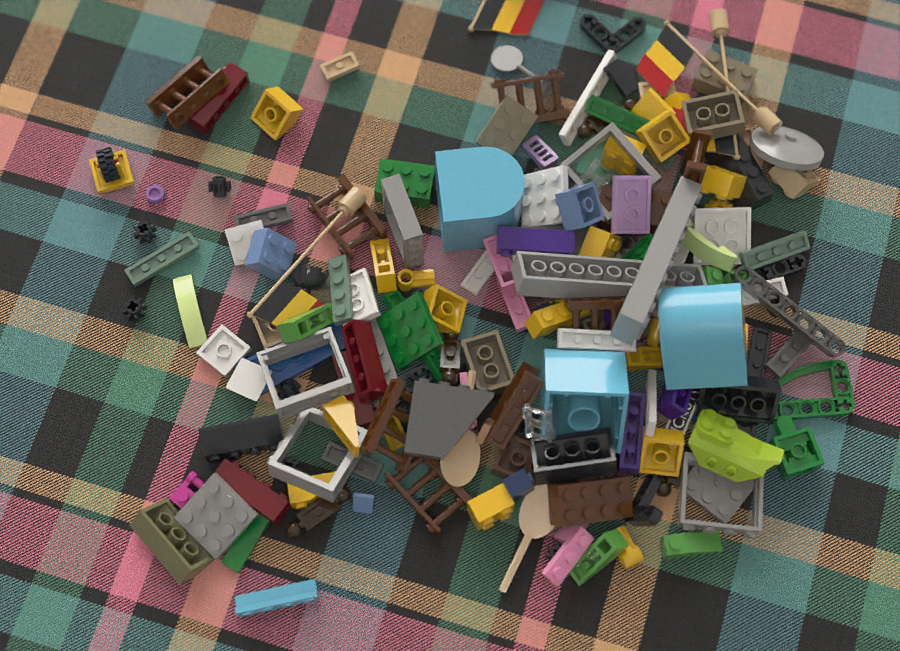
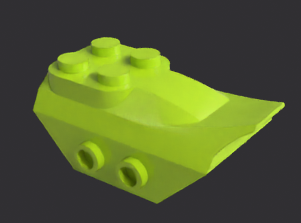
[688,409,784,482]

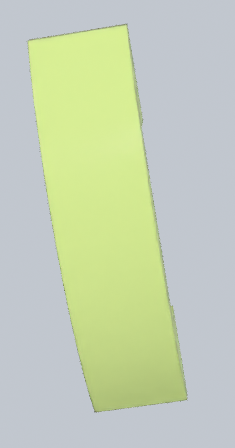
[682,222,738,272]
[173,274,207,349]

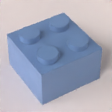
[555,182,605,231]
[245,228,297,280]

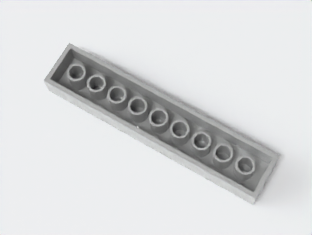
[609,176,702,346]
[511,251,708,305]

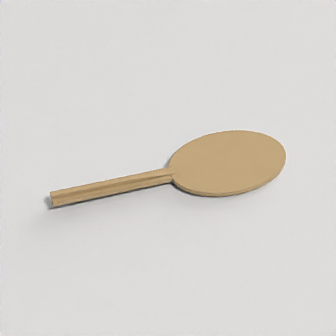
[440,370,481,487]
[498,484,555,593]

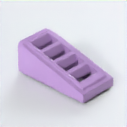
[522,135,559,170]

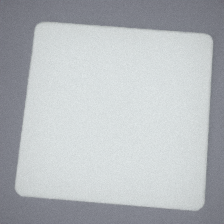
[226,358,272,401]

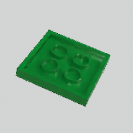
[376,292,444,370]

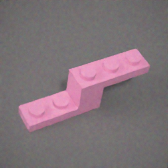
[483,235,531,332]
[542,523,594,587]

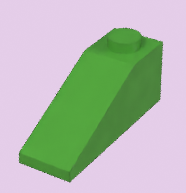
[277,302,333,343]
[569,529,629,586]
[660,531,723,560]

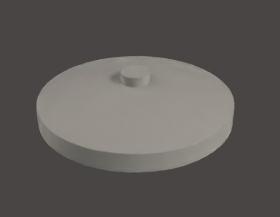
[749,126,824,171]

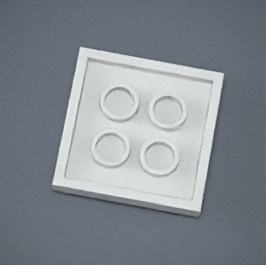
[521,165,568,227]
[693,207,751,265]

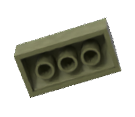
[129,498,215,585]

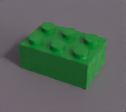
[374,158,435,209]

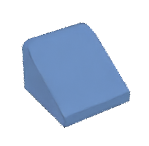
[353,492,375,514]

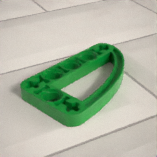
[774,360,855,421]

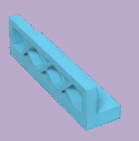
[235,579,319,617]

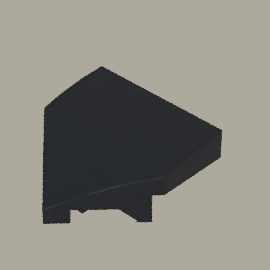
[603,58,638,98]

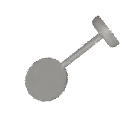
[491,45,559,99]

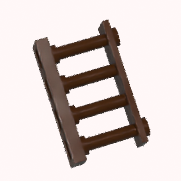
[145,56,230,129]
[490,69,570,123]
[680,129,712,184]
[307,174,387,261]
[564,296,645,350]
[485,361,545,450]
[359,378,413,472]
[384,456,472,536]

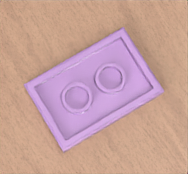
[611,176,652,234]

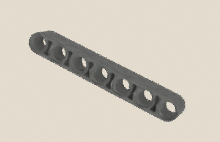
[733,266,846,358]

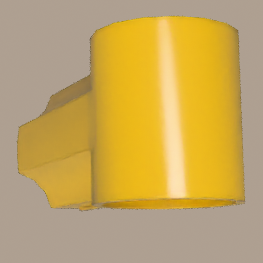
[397,269,435,292]
[614,526,644,569]

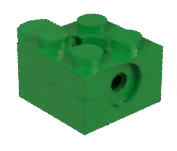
[768,415,825,480]

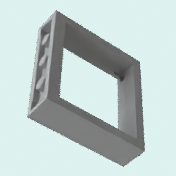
[560,122,662,225]
[381,174,424,269]
[256,327,355,419]
[267,408,367,502]
[677,452,764,538]

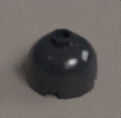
[290,262,329,294]

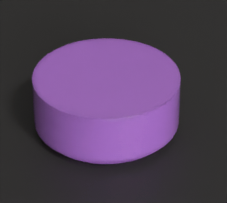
[145,185,165,204]

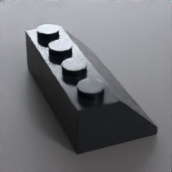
[704,134,775,210]
[695,376,782,424]
[198,414,284,463]
[530,427,617,486]

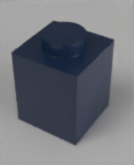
[502,469,536,502]

